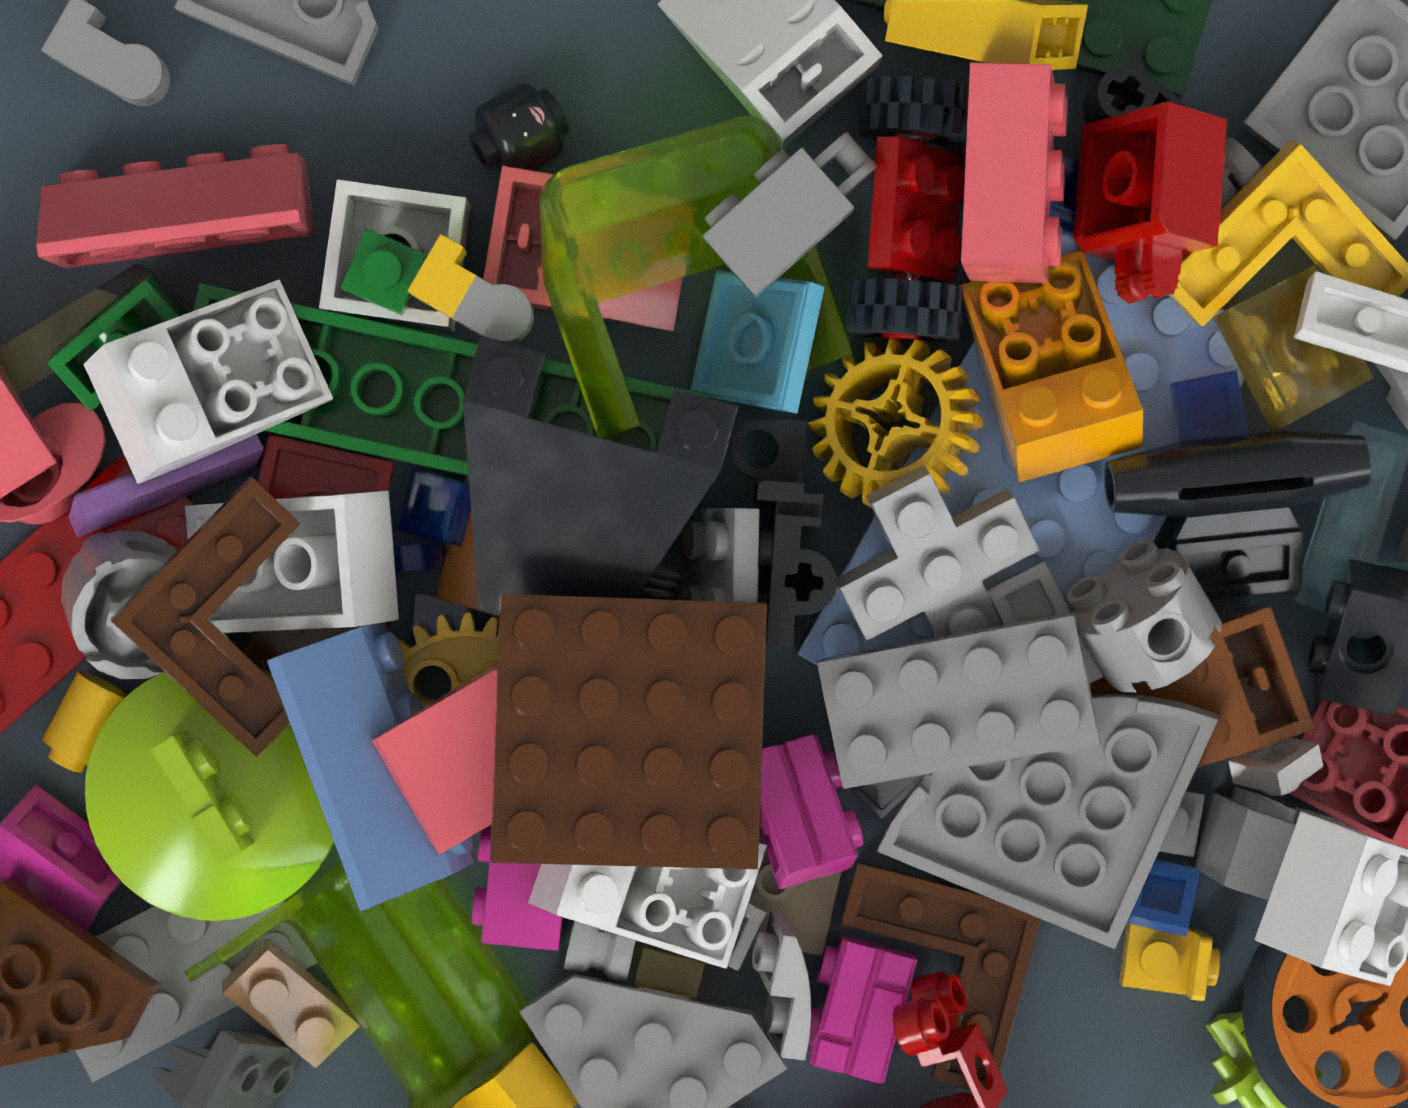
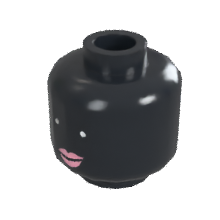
[469,83,569,171]

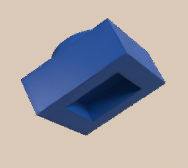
[1127,859,1201,937]

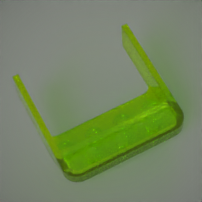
[540,116,852,439]
[184,861,533,1108]

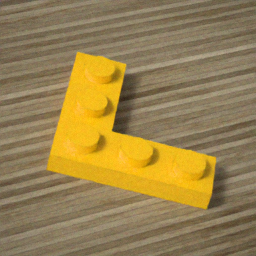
[1169,140,1408,327]

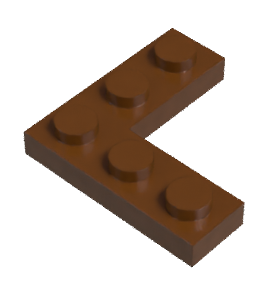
[111,476,300,757]
[840,861,1041,1090]

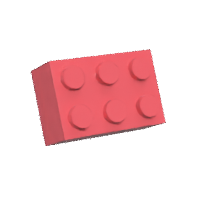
[961,63,1068,283]

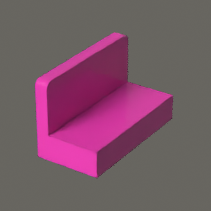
[0,784,122,931]

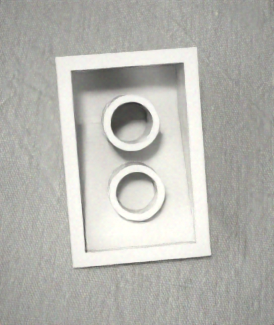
[185,491,399,633]

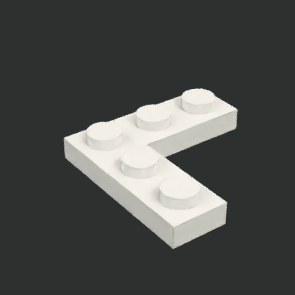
[1294,271,1408,373]

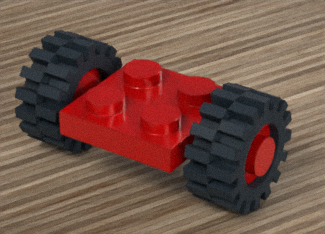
[844,76,969,342]

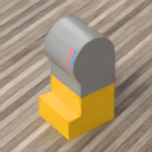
[408,234,534,344]

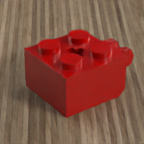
[1073,101,1227,304]

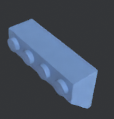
[267,622,474,911]

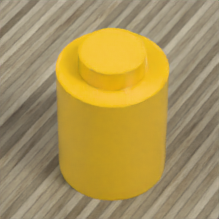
[42,670,129,773]

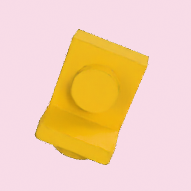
[1119,923,1220,1001]

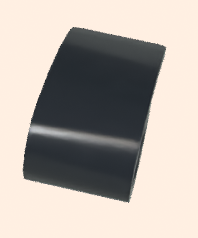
[1083,65,1186,124]

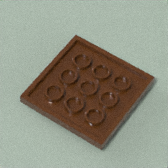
[490,594,767,869]

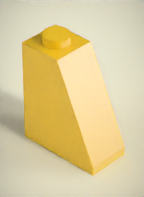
[884,0,1088,70]

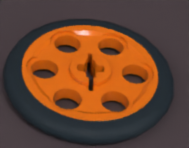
[1242,943,1408,1108]

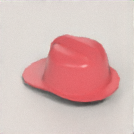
[0,403,106,525]

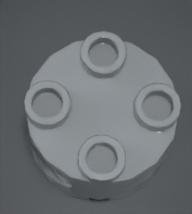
[61,531,177,679]
[1066,539,1222,692]

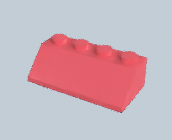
[36,144,316,269]

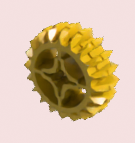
[809,338,983,508]

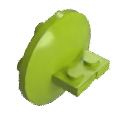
[85,669,334,921]

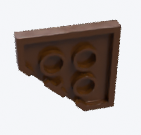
[0,878,159,1068]

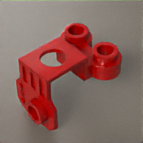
[893,971,1008,1108]

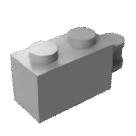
[703,132,877,298]

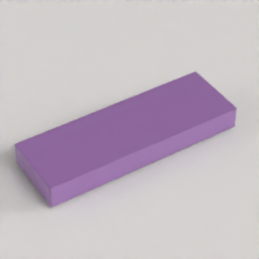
[69,434,264,537]

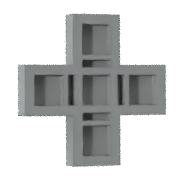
[837,465,1039,641]

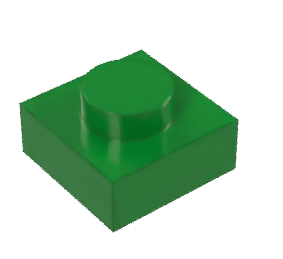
[340,228,428,316]

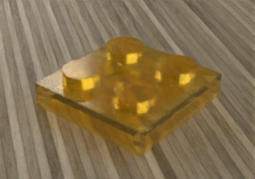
[1213,265,1373,431]

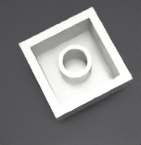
[319,180,472,332]

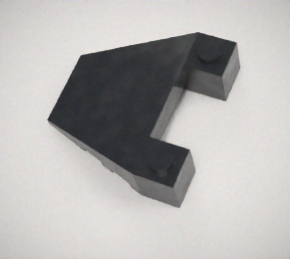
[463,336,738,615]

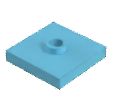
[690,270,825,414]

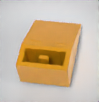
[960,251,1143,483]

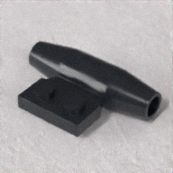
[1104,430,1371,599]

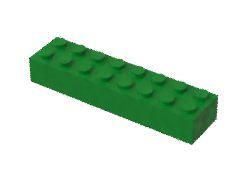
[193,283,708,476]

